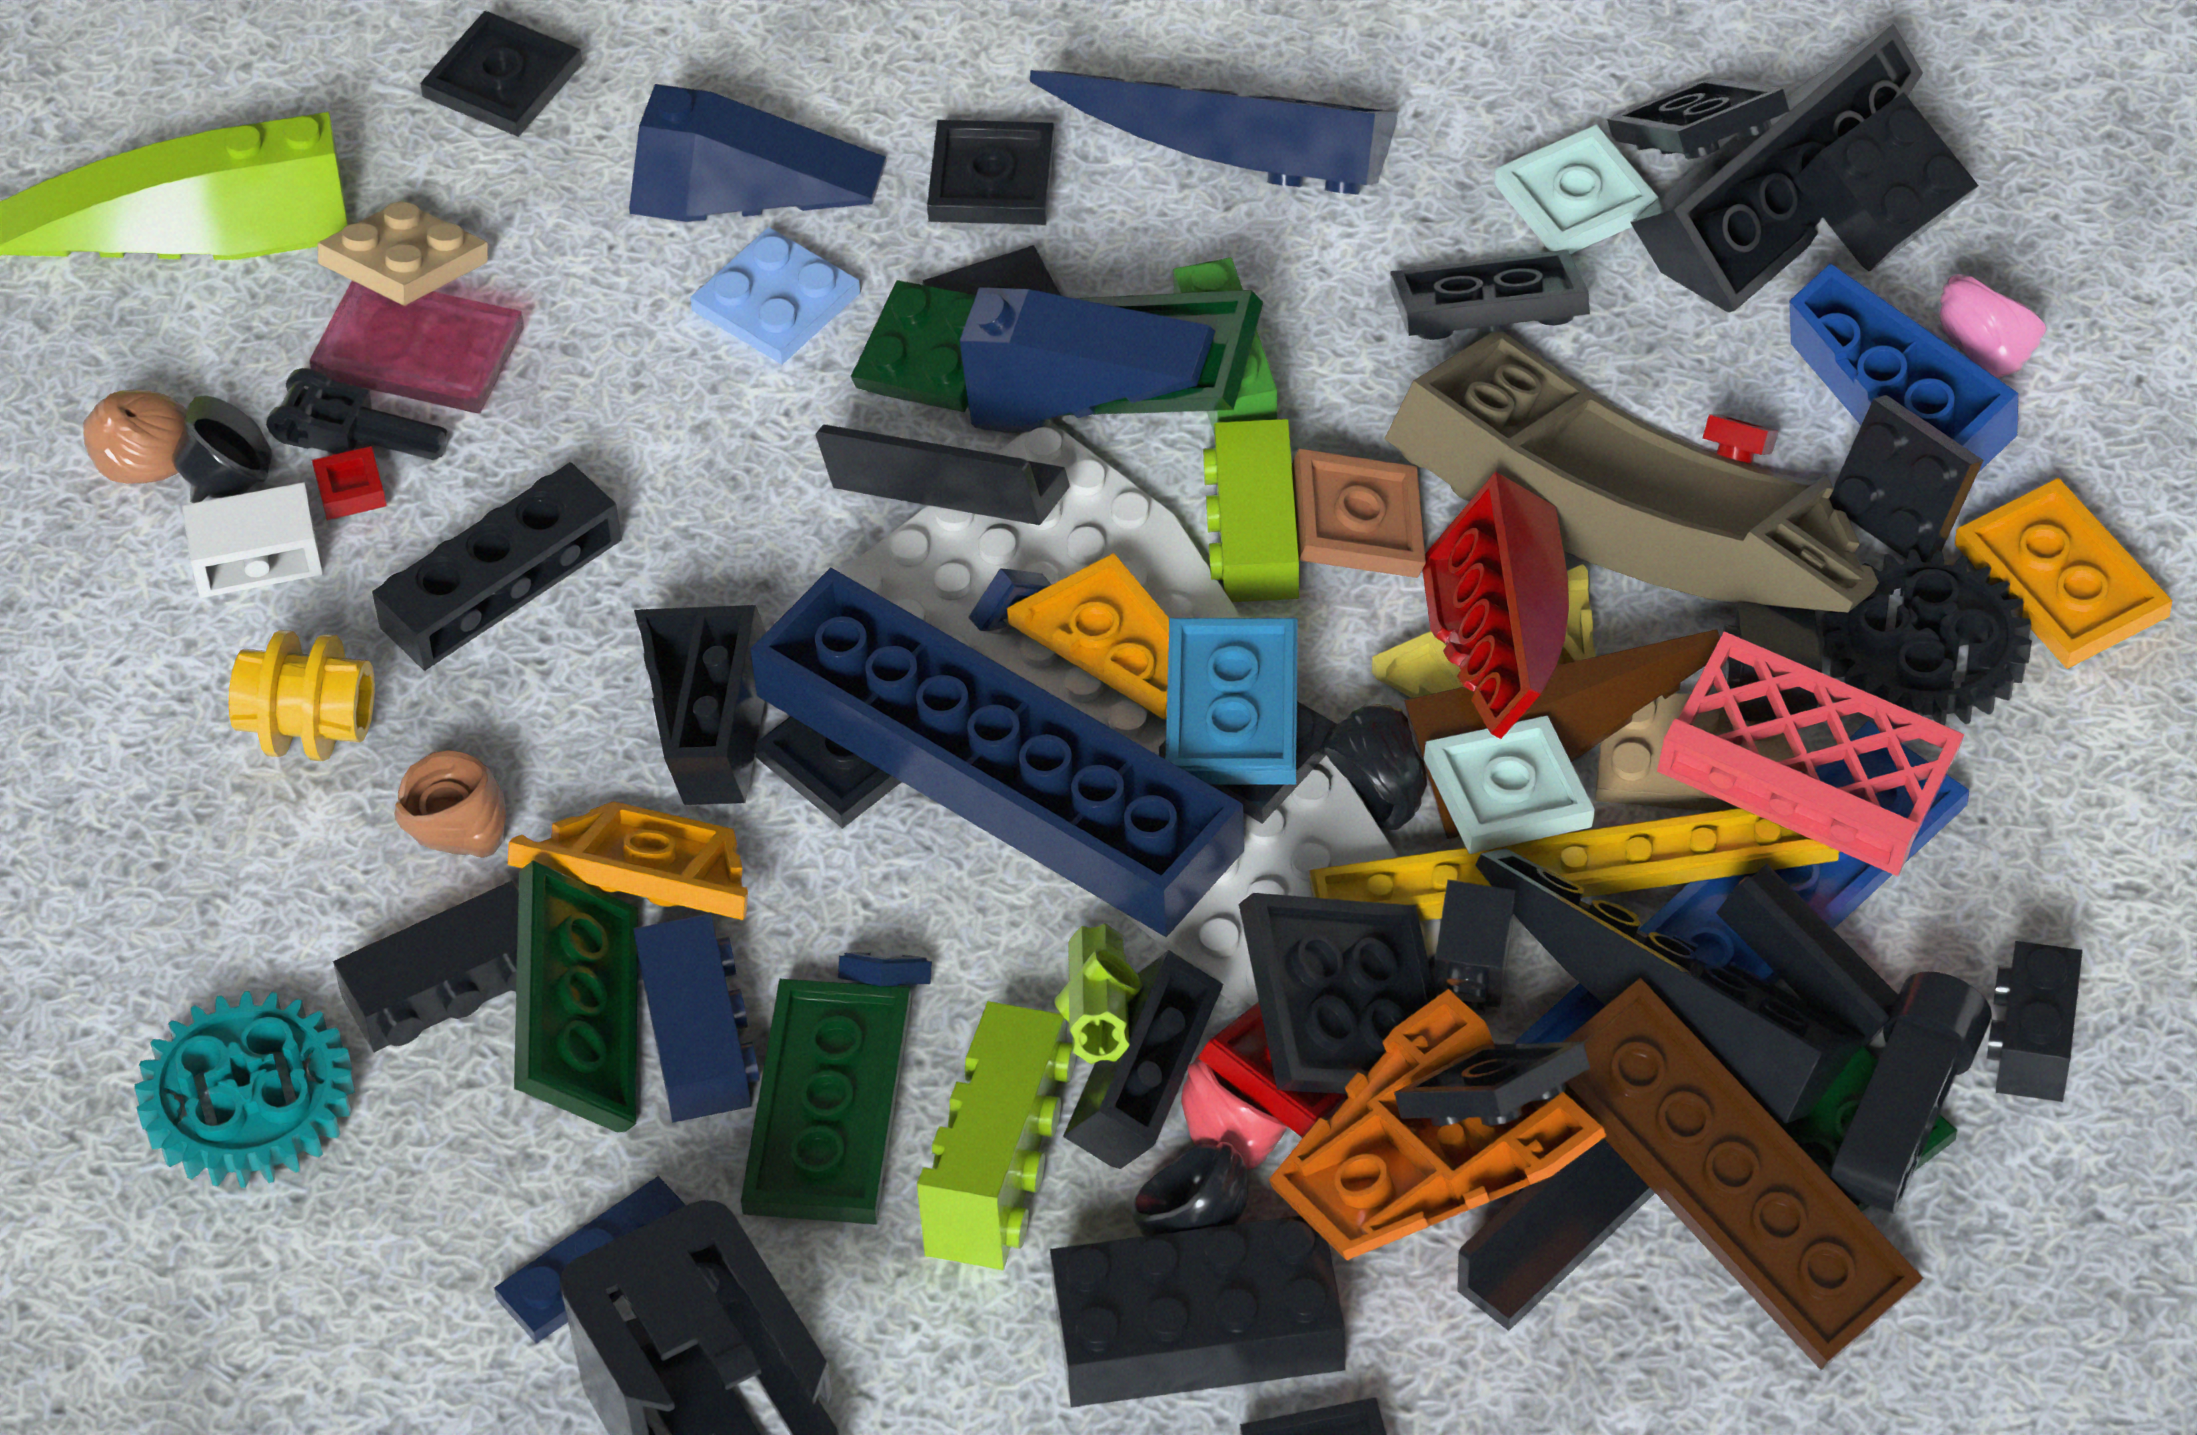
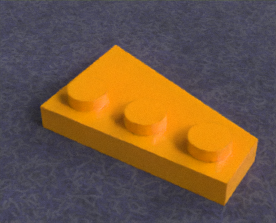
[1007,553,1169,720]

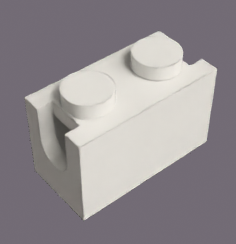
[182,482,323,598]

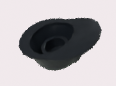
[172,395,272,503]

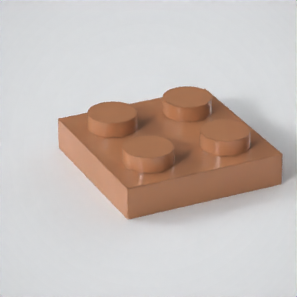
[1292,449,1426,578]

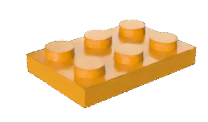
[1954,477,2173,669]

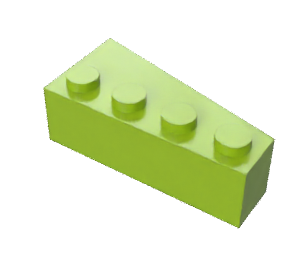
[917,1001,1076,1270]

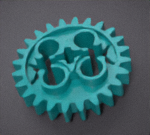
[134,991,355,1188]

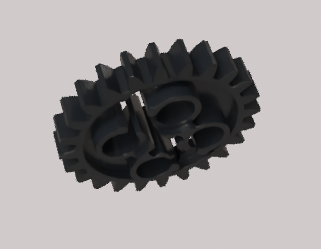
[1823,549,2032,726]

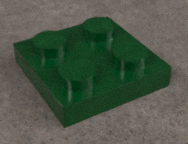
[850,280,976,413]

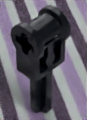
[266,368,448,460]

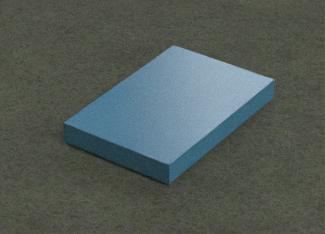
[1166,618,1298,785]

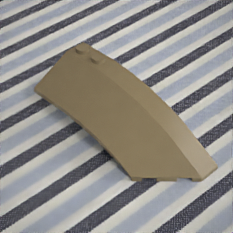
[1384,332,1879,613]

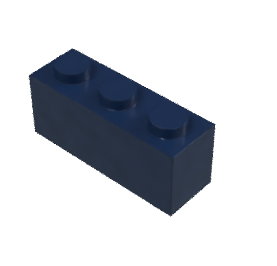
[633,913,760,1123]

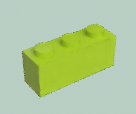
[1203,419,1299,602]

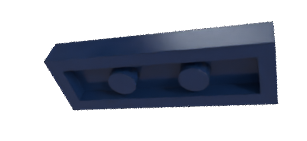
[494,1176,686,1344]

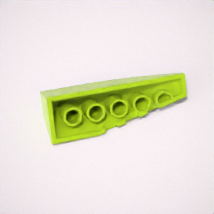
[0,112,348,260]

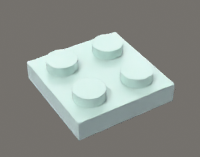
[1495,124,1659,254]
[1424,716,1595,854]

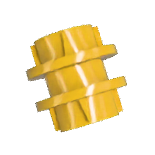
[228,630,375,761]

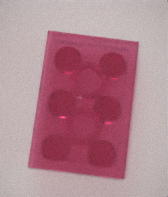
[309,280,524,414]

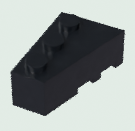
[634,605,766,805]

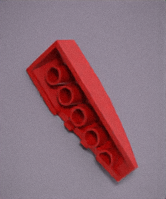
[1422,471,1569,739]

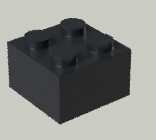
[1793,92,1979,272]

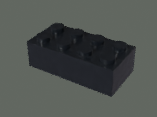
[1050,1215,1345,1408]

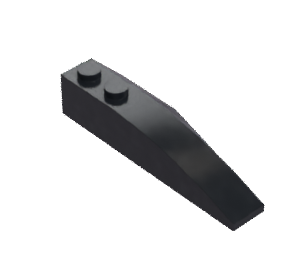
[1630,24,1923,313]
[1475,848,1865,1124]

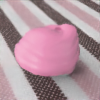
[1939,274,2047,379]

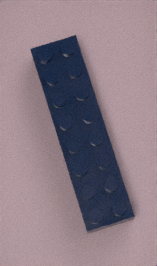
[750,567,1244,937]

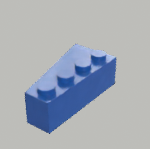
[1789,263,2018,473]

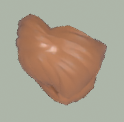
[83,389,187,484]
[394,750,506,858]

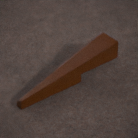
[1404,629,1720,839]

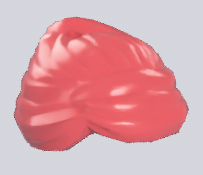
[1181,1054,1288,1170]

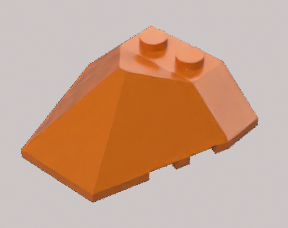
[1269,989,1606,1261]

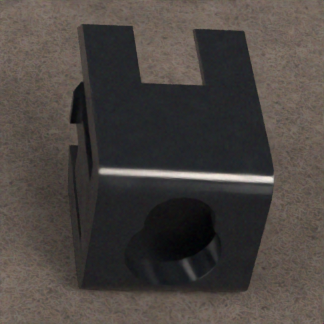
[559,1200,839,1435]

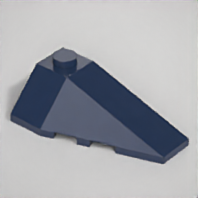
[629,84,887,222]
[960,288,1216,432]

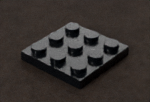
[1239,893,1436,1094]

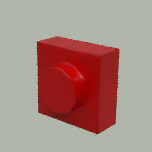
[1703,414,1779,463]
[312,446,387,520]

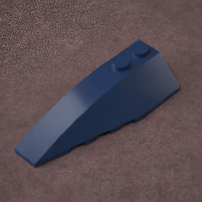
[1029,69,1398,195]

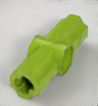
[1054,923,1142,1065]

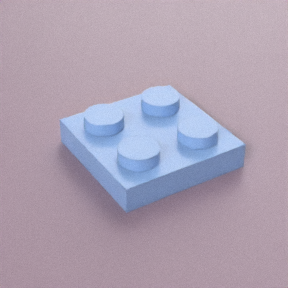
[690,227,860,365]

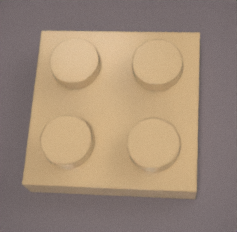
[318,200,488,306]

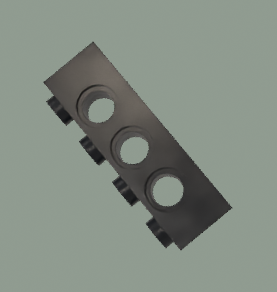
[372,462,622,671]

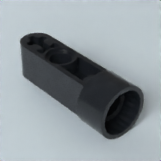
[1830,971,1992,1214]

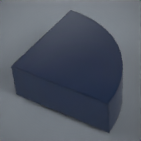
[968,568,1052,631]
[838,952,932,986]

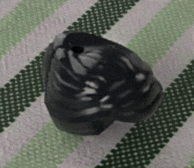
[1322,704,1427,830]
[1131,1141,1249,1236]

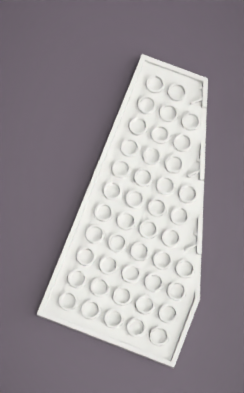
[774,419,1441,1012]

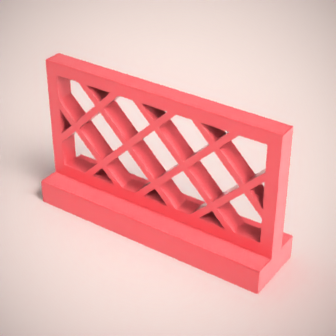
[1657,631,1964,876]

